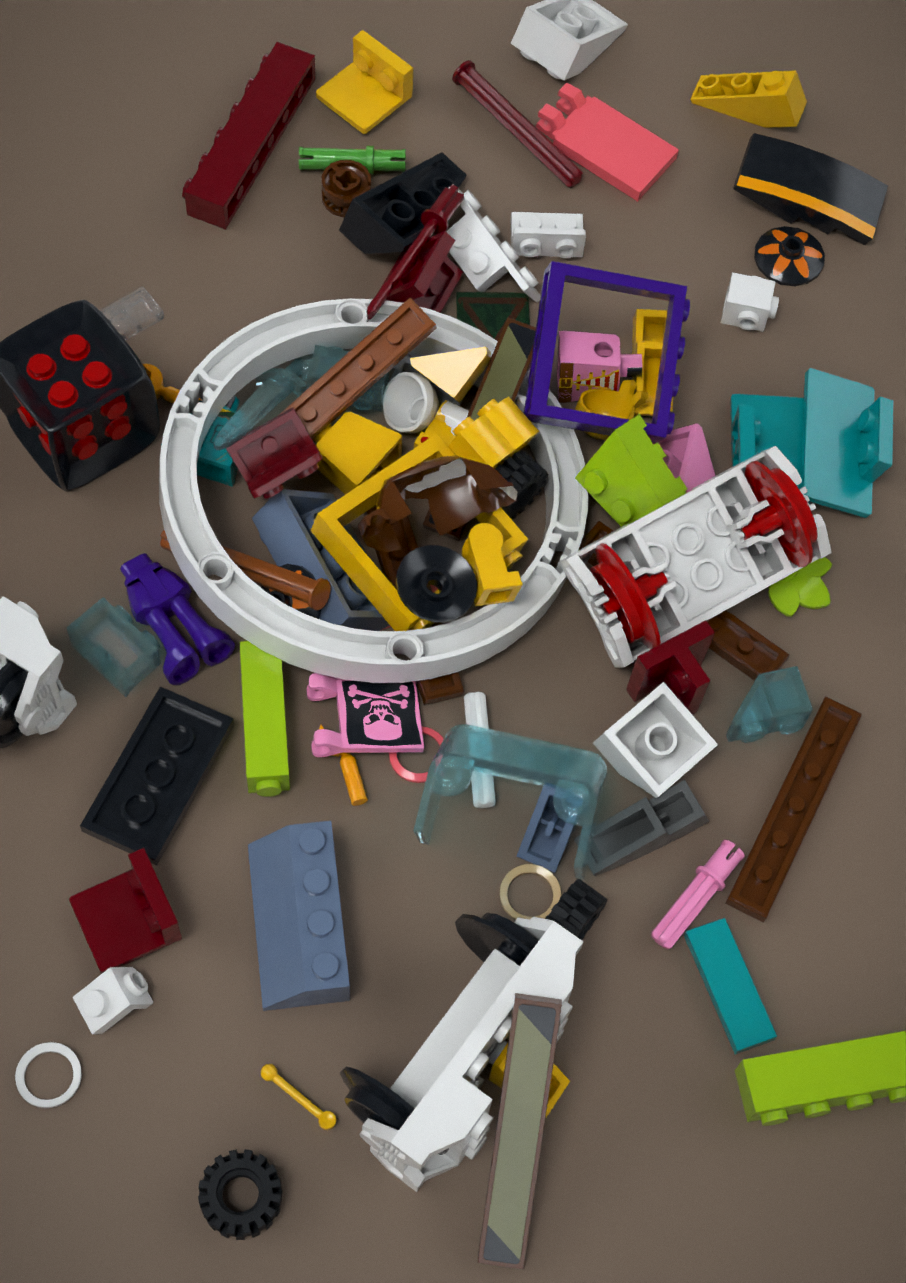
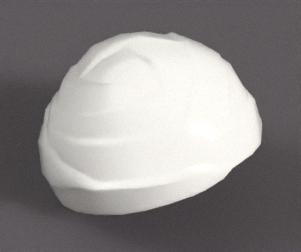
[382,372,439,434]

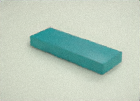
[684,918,777,1054]

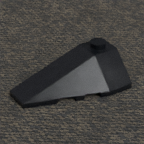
[339,152,467,254]

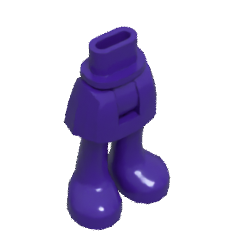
[120,553,235,685]

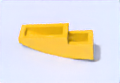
[632,309,673,416]

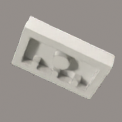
[510,212,586,258]

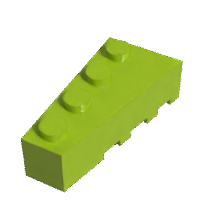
[575,413,688,527]

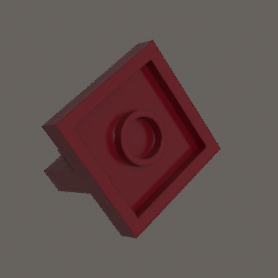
[381,231,463,313]
[626,620,715,715]

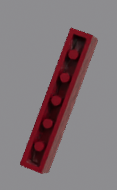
[182,42,315,230]

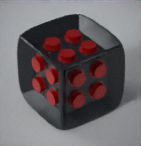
[0,300,160,491]

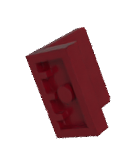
[69,848,182,973]

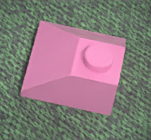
[653,423,715,493]

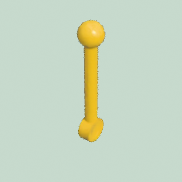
[260,1064,336,1131]

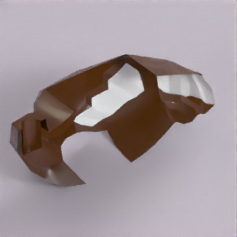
[358,455,517,552]

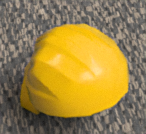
[575,380,648,441]

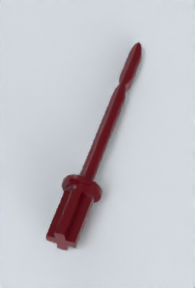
[367,185,464,320]

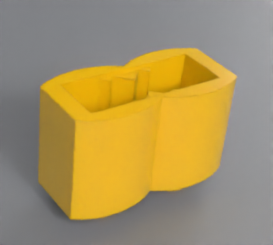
[449,396,540,469]

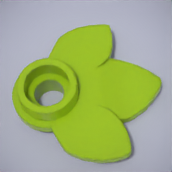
[768,557,832,617]

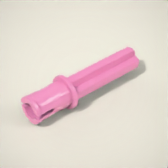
[651,840,745,949]

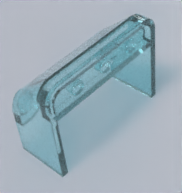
[413,724,607,880]

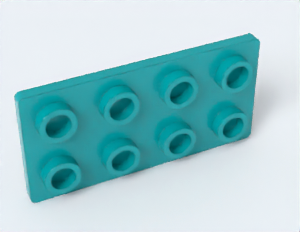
[800,368,894,518]
[730,394,810,504]

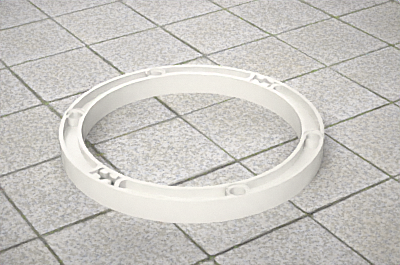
[159,298,588,683]

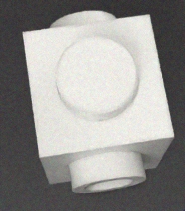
[721,272,779,332]

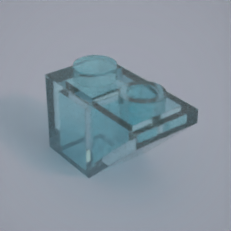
[726,666,813,743]

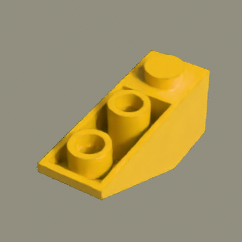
[690,70,807,128]

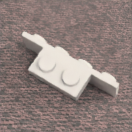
[446,184,541,303]

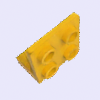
[316,30,413,134]

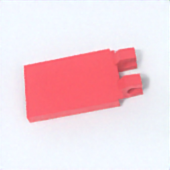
[536,83,679,202]

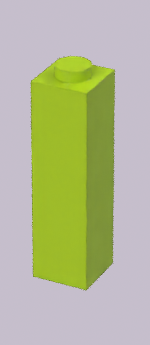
[239,641,290,797]

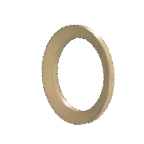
[500,864,561,920]

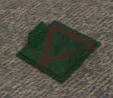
[456,292,530,341]

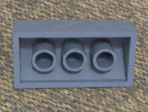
[252,489,390,631]
[248,821,350,1011]

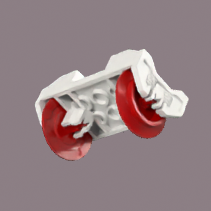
[559,446,832,668]

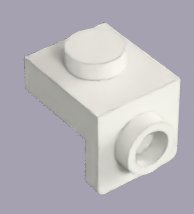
[73,967,153,1035]

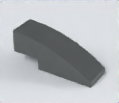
[574,779,710,876]

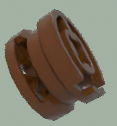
[321,160,371,217]

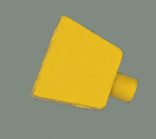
[313,412,402,495]

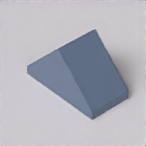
[517,782,585,873]

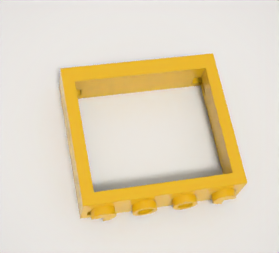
[310,433,528,631]

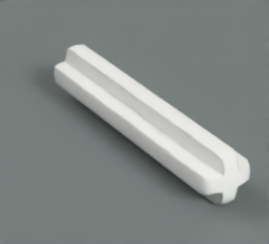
[464,692,496,809]

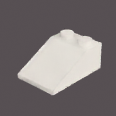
[511,0,628,81]

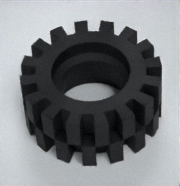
[495,451,548,520]
[545,879,607,940]
[198,1149,282,1240]

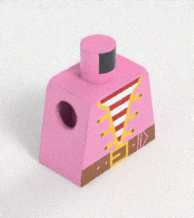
[557,331,642,403]

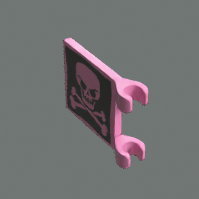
[306,673,424,757]

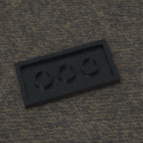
[80,686,234,866]

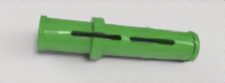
[299,146,406,174]

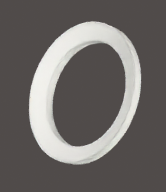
[15,1042,82,1108]

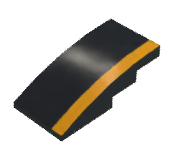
[733,133,888,245]

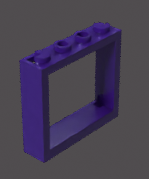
[524,261,690,444]

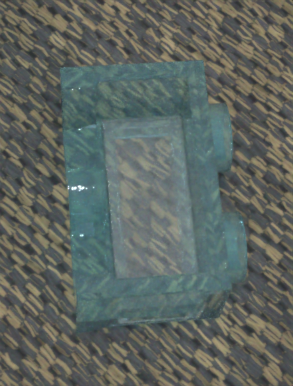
[66,597,161,697]

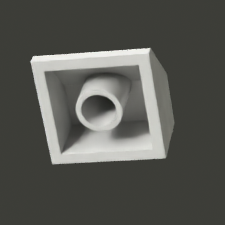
[593,682,718,798]

